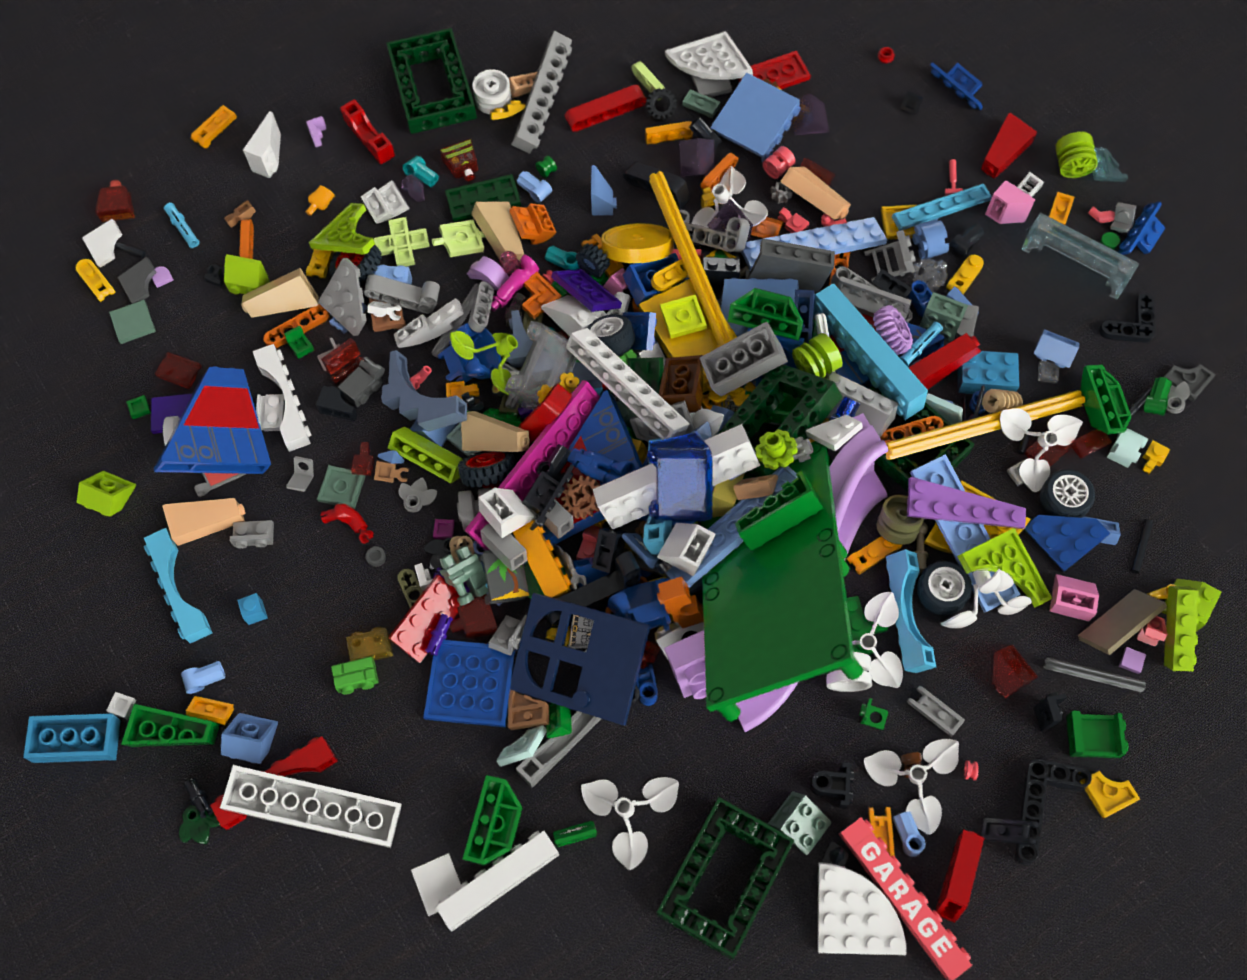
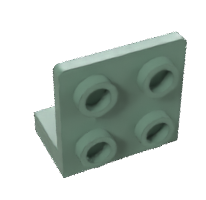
[919,292,968,342]
[768,791,831,855]

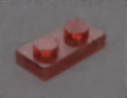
[800,158,835,186]

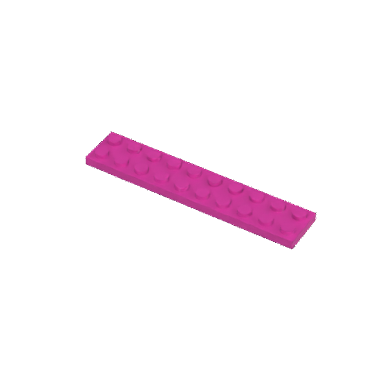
[465,380,600,551]

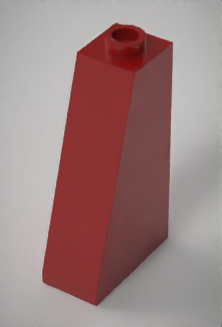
[981,113,1037,179]
[908,333,981,390]
[935,830,984,923]

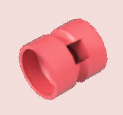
[762,146,795,179]

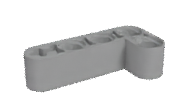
[685,217,750,252]
[364,274,440,313]

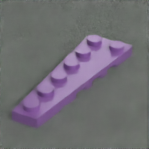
[907,477,1026,529]

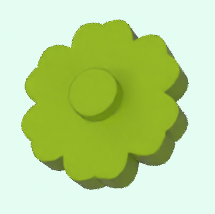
[755,430,798,470]

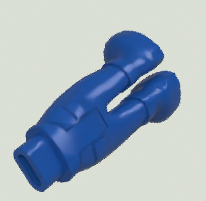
[567,448,635,484]

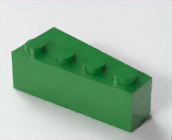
[735,470,823,551]
[121,704,220,747]

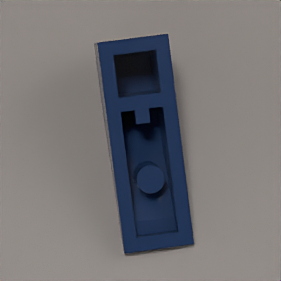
[794,289,814,344]

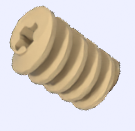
[982,389,1023,413]

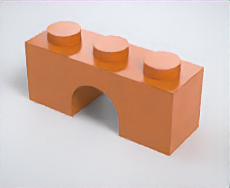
[657,576,704,629]

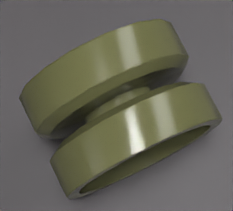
[876,495,924,545]

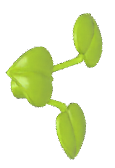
[450,331,518,396]

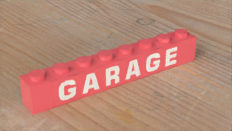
[838,818,972,980]

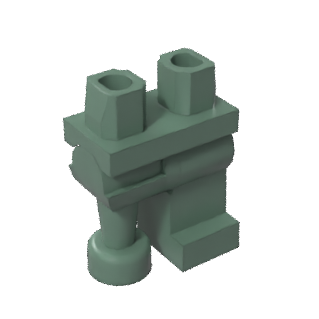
[440,546,488,606]

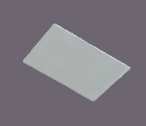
[411,853,461,916]

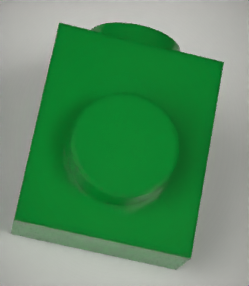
[284,326,315,359]

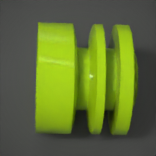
[1055,132,1098,178]
[792,333,843,378]

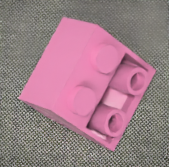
[985,180,1035,224]
[1049,574,1099,621]

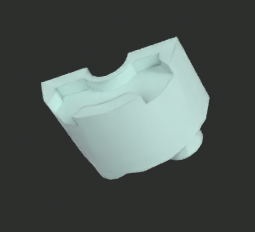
[1107,428,1148,468]

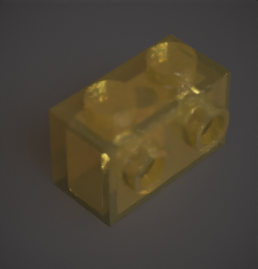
[346,627,393,661]

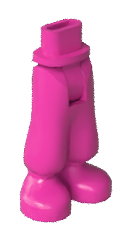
[491,254,539,312]

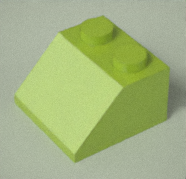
[224,254,270,294]
[77,471,136,517]
[1162,578,1222,632]

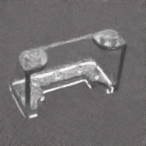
[505,321,577,410]

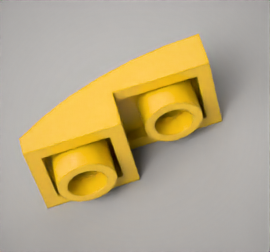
[490,100,525,120]

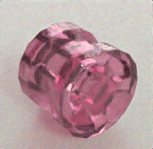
[499,251,521,274]

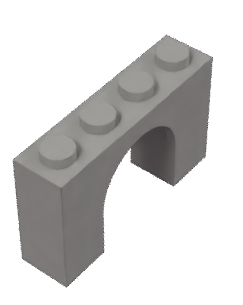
[480,500,574,572]

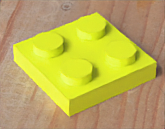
[660,295,707,339]

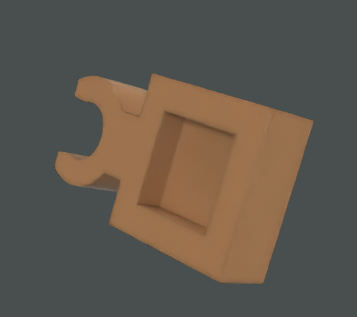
[224,200,256,227]
[374,460,409,483]

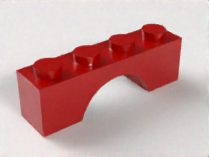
[340,99,395,165]

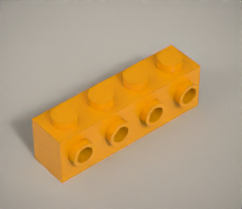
[513,520,572,599]

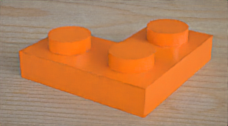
[522,272,561,319]

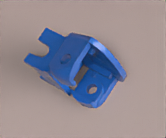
[438,323,502,383]
[608,578,671,631]

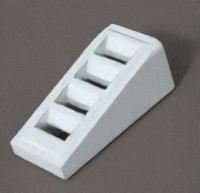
[1017,172,1044,197]

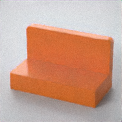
[748,217,783,238]

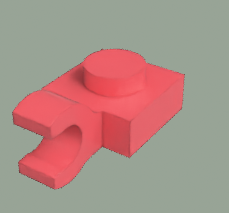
[778,207,810,233]

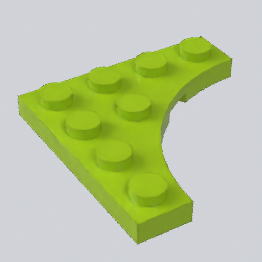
[309,203,375,255]
[957,528,1053,608]

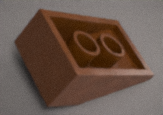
[659,355,703,413]

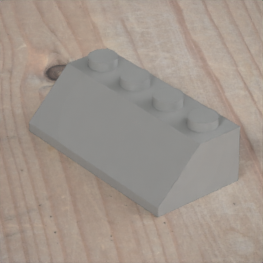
[700,321,788,397]
[825,372,898,438]

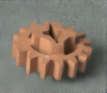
[561,476,600,519]

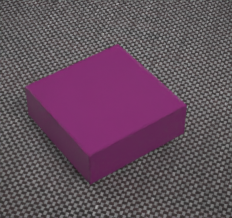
[433,519,455,540]

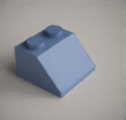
[221,713,278,764]

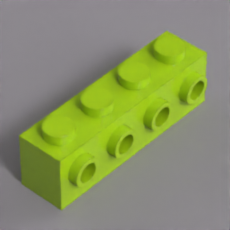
[388,426,463,483]
[1164,586,1200,671]

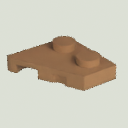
[508,690,549,730]

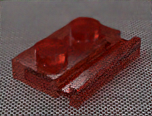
[155,352,202,389]
[1025,430,1072,467]

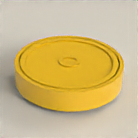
[601,223,674,263]

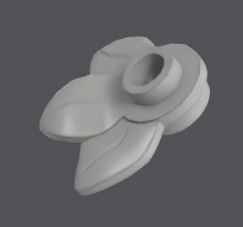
[1166,381,1190,414]
[399,478,437,513]

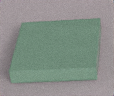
[109,300,156,344]
[317,465,366,509]

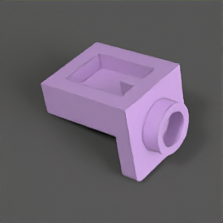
[306,116,326,147]

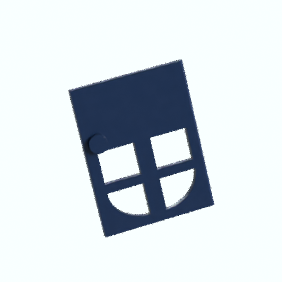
[510,593,650,725]

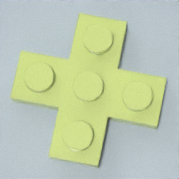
[374,217,430,266]

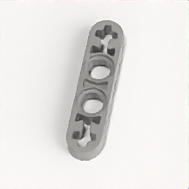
[468,281,494,333]

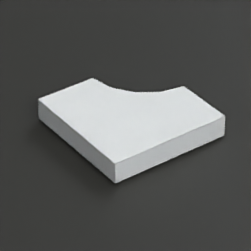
[82,219,122,268]

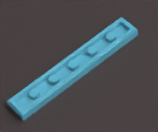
[892,183,992,231]

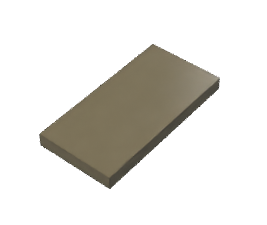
[1078,589,1167,655]

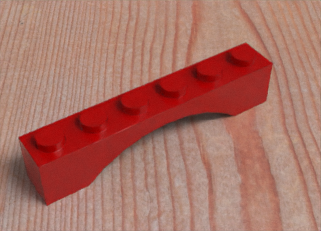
[210,736,338,830]

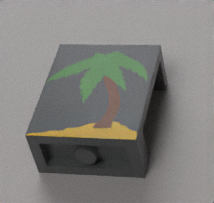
[478,550,529,605]

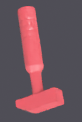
[945,159,963,196]

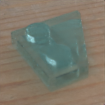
[1092,148,1128,182]

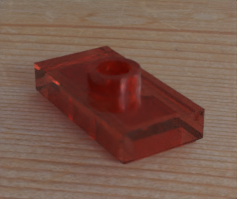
[1070,429,1112,459]

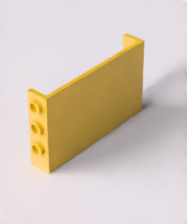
[639,279,737,393]

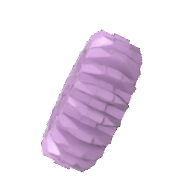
[873,305,913,355]

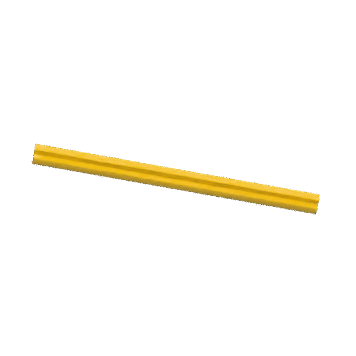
[649,171,733,347]
[885,390,1085,460]

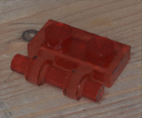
[321,338,365,383]

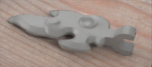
[553,544,587,590]

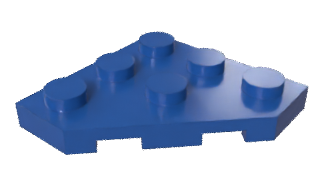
[1024,515,1110,572]

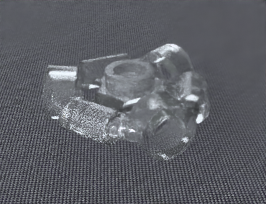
[910,259,948,292]

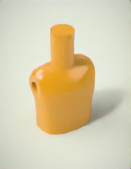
[305,185,335,216]

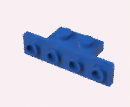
[930,62,983,110]
[1116,201,1165,257]

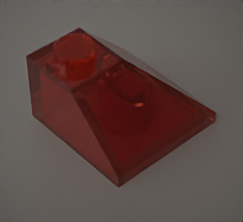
[992,644,1038,698]

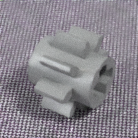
[771,182,793,204]
[793,437,814,462]

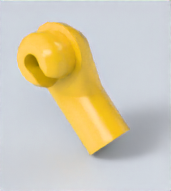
[1147,584,1176,600]

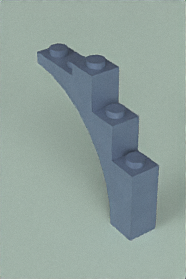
[506,310,602,392]
[381,350,467,432]

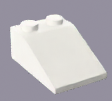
[243,111,281,178]
[541,295,607,336]

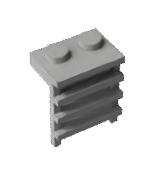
[864,230,916,281]

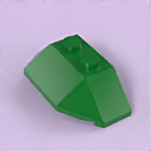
[727,288,803,341]
[1080,365,1132,434]
[463,775,522,865]

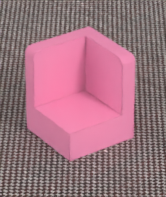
[603,268,628,295]

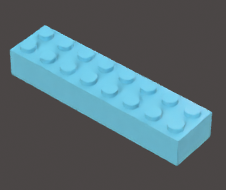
[814,283,928,420]

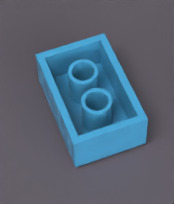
[958,351,1019,394]

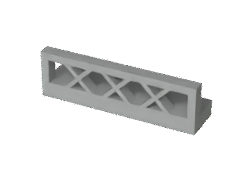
[838,276,911,319]

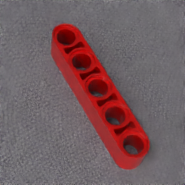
[565,85,647,131]

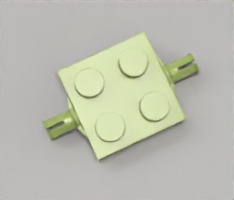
[432,220,486,257]

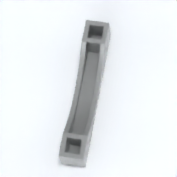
[516,711,601,788]

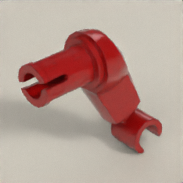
[320,503,374,544]

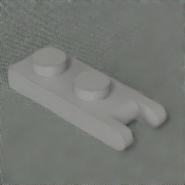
[907,686,965,737]

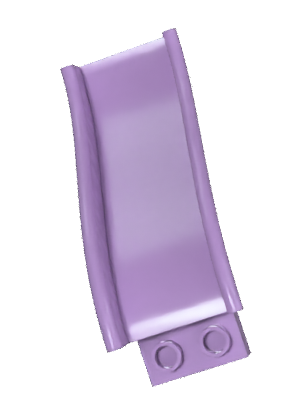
[664,413,888,732]

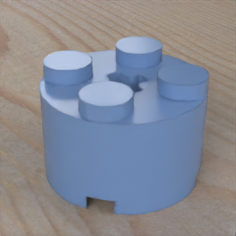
[912,218,949,260]

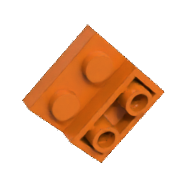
[509,203,556,244]

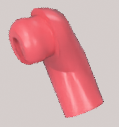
[1088,207,1115,223]
[821,214,847,227]
[410,366,432,390]

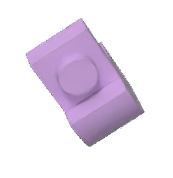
[467,256,509,290]

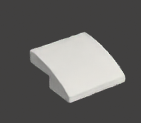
[361,181,410,223]

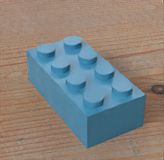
[23,714,121,763]

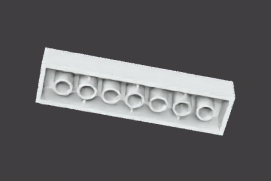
[593,424,760,530]
[220,765,402,848]

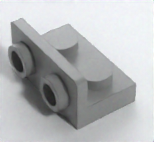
[230,520,274,548]
[489,615,527,656]

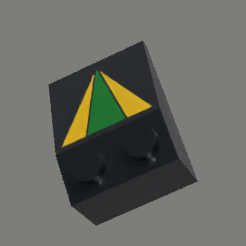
[700,245,740,287]

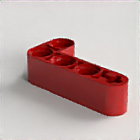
[518,383,572,445]

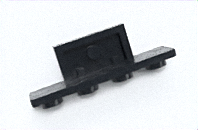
[522,464,574,531]

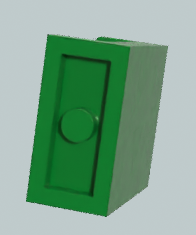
[1066,711,1128,758]

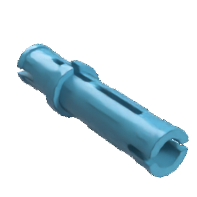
[164,203,199,248]
[899,321,943,366]

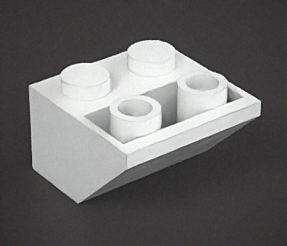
[478,488,535,538]
[657,523,716,577]

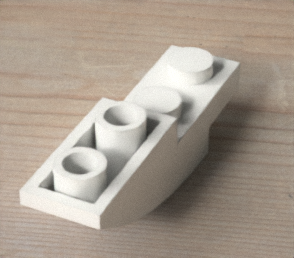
[394,298,464,348]

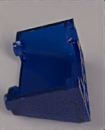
[647,433,713,521]

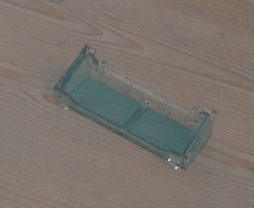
[1021,213,1140,300]

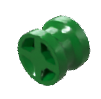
[536,156,557,178]

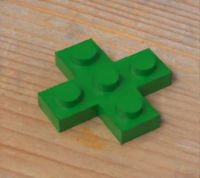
[847,596,888,655]

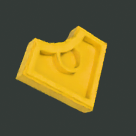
[1080,771,1140,819]

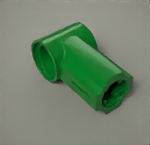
[1144,377,1172,416]

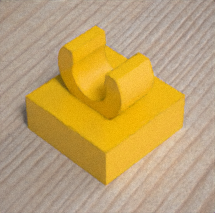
[701,187,720,208]

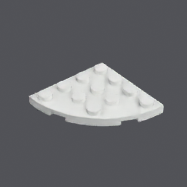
[665,31,752,80]
[817,862,906,955]

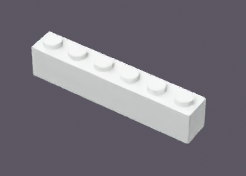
[436,831,559,931]

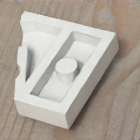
[806,415,863,451]

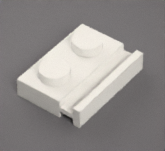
[256,394,285,431]

